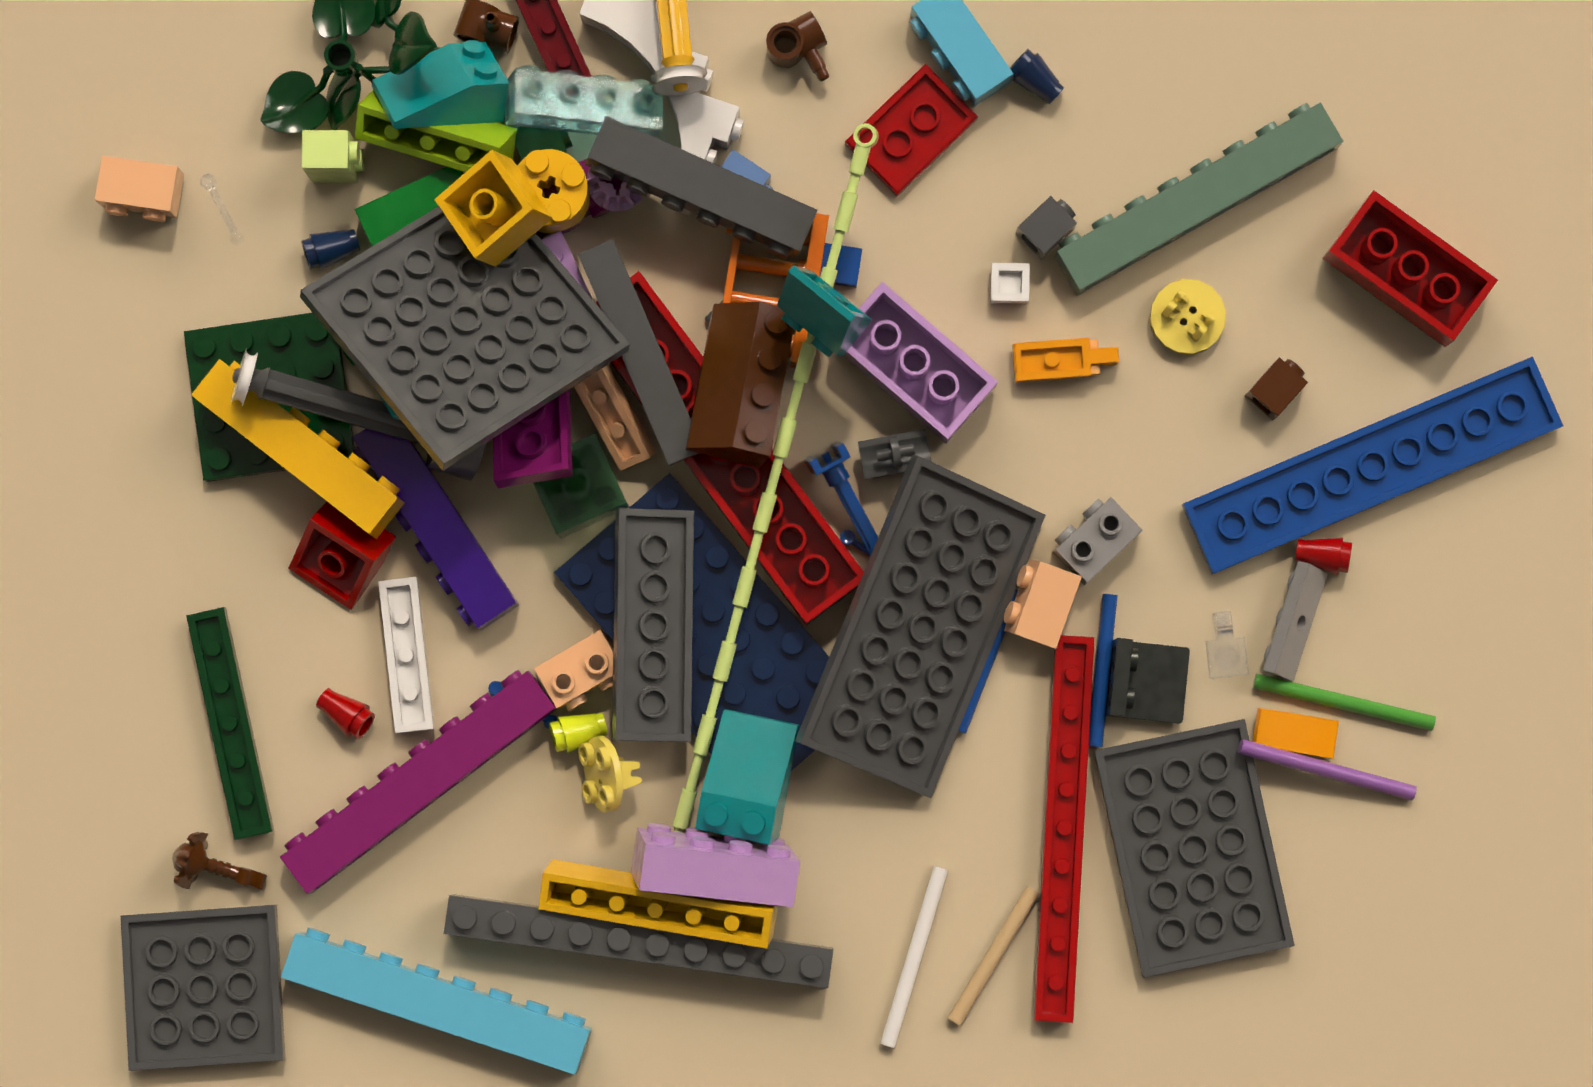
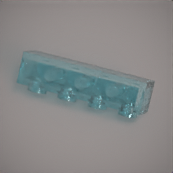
[505,65,663,137]

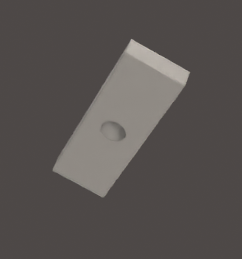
[1264,561,1328,682]

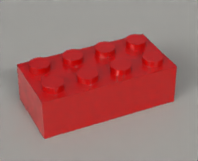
[1322,190,1498,347]

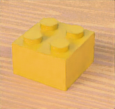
[434,150,553,267]

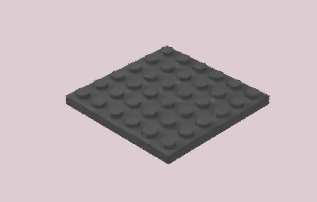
[300,206,630,471]

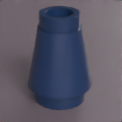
[1010,49,1064,104]
[301,229,360,270]

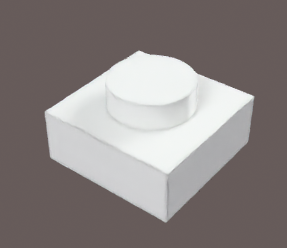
[990,263,1030,303]

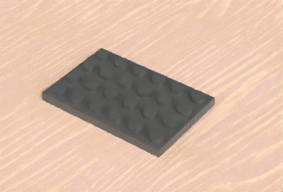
[1094,719,1295,978]

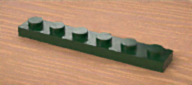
[186,607,274,840]

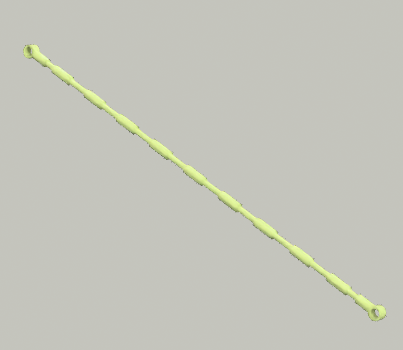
[673,123,879,833]

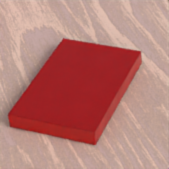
[845,64,978,197]

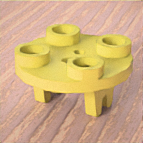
[1149,279,1226,355]
[578,736,642,813]

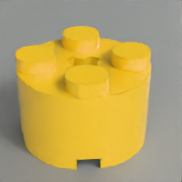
[517,149,590,234]

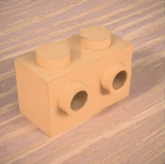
[95,156,184,222]
[1003,559,1082,649]
[534,630,614,712]

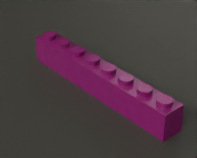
[280,670,557,894]

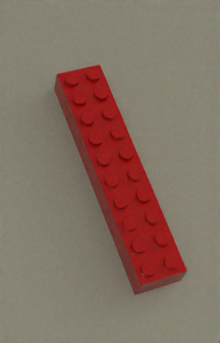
[596,271,864,626]

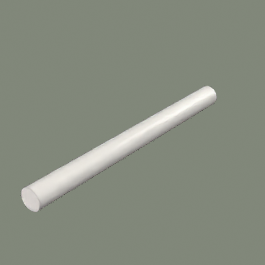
[880,866,948,1048]

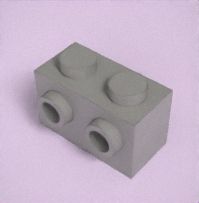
[1053,497,1143,585]

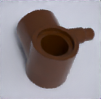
[453,0,519,53]
[766,11,829,82]

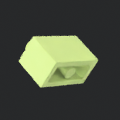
[302,130,365,183]

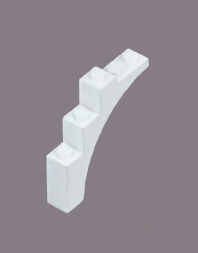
[580,0,744,215]

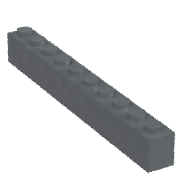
[443,894,834,988]

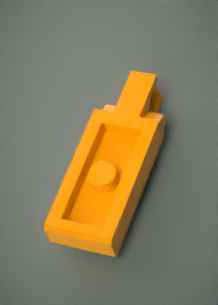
[1012,338,1119,383]

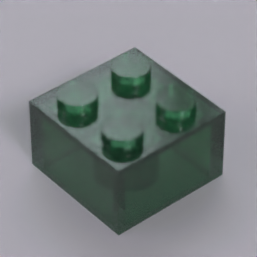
[533,433,630,539]

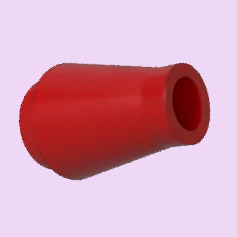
[1295,538,1352,575]
[316,688,375,739]

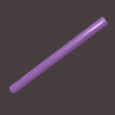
[1238,739,1417,801]

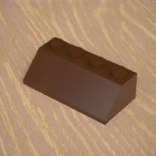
[685,302,794,468]

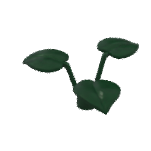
[260,0,376,134]
[326,0,440,130]

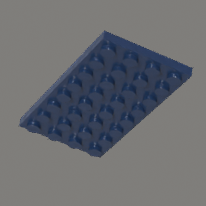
[554,473,829,771]

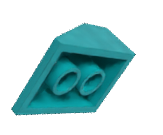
[372,40,509,129]
[777,265,872,357]
[695,709,799,845]

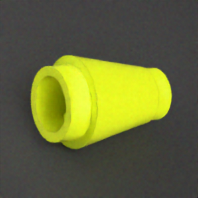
[549,712,608,754]

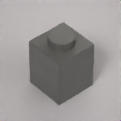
[1016,196,1077,260]

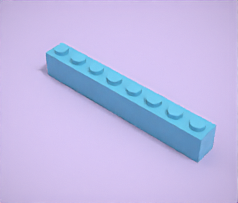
[280,927,592,1075]

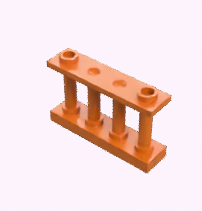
[723,213,829,368]

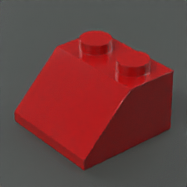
[288,502,396,610]

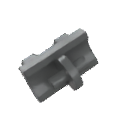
[858,429,932,480]

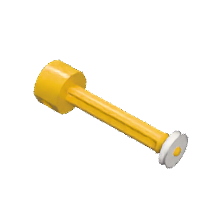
[651,0,709,96]

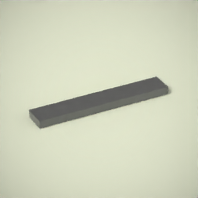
[578,239,699,466]

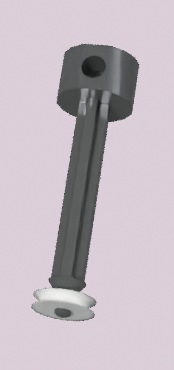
[230,348,486,481]

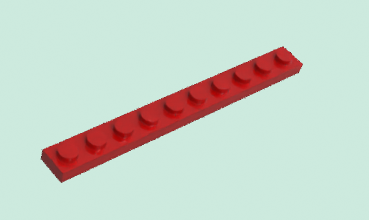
[1034,635,1095,1023]

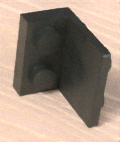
[1106,638,1190,724]

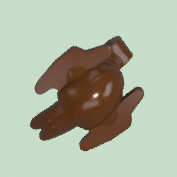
[172,832,267,890]

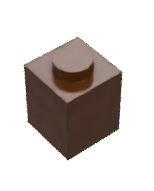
[1245,357,1308,421]

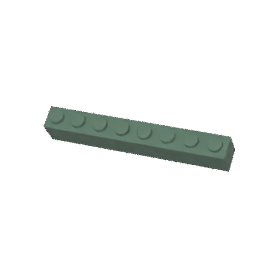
[1054,102,1344,296]

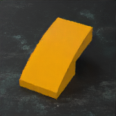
[1252,708,1339,759]

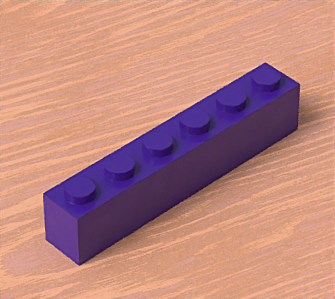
[352,429,519,630]

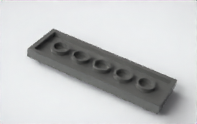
[612,508,694,742]

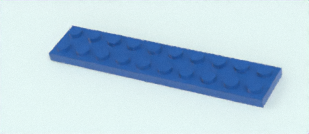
[1182,356,1564,574]

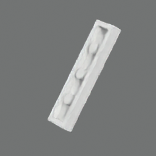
[378,577,435,734]

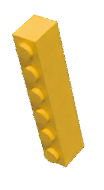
[191,359,405,539]
[538,859,778,949]

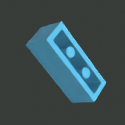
[909,0,1014,107]

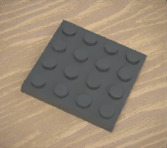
[120,904,286,1071]

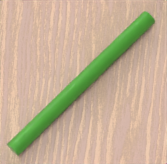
[1253,673,1436,731]

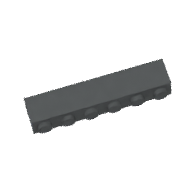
[584,116,818,259]

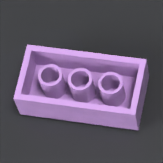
[844,282,998,444]
[631,823,800,907]

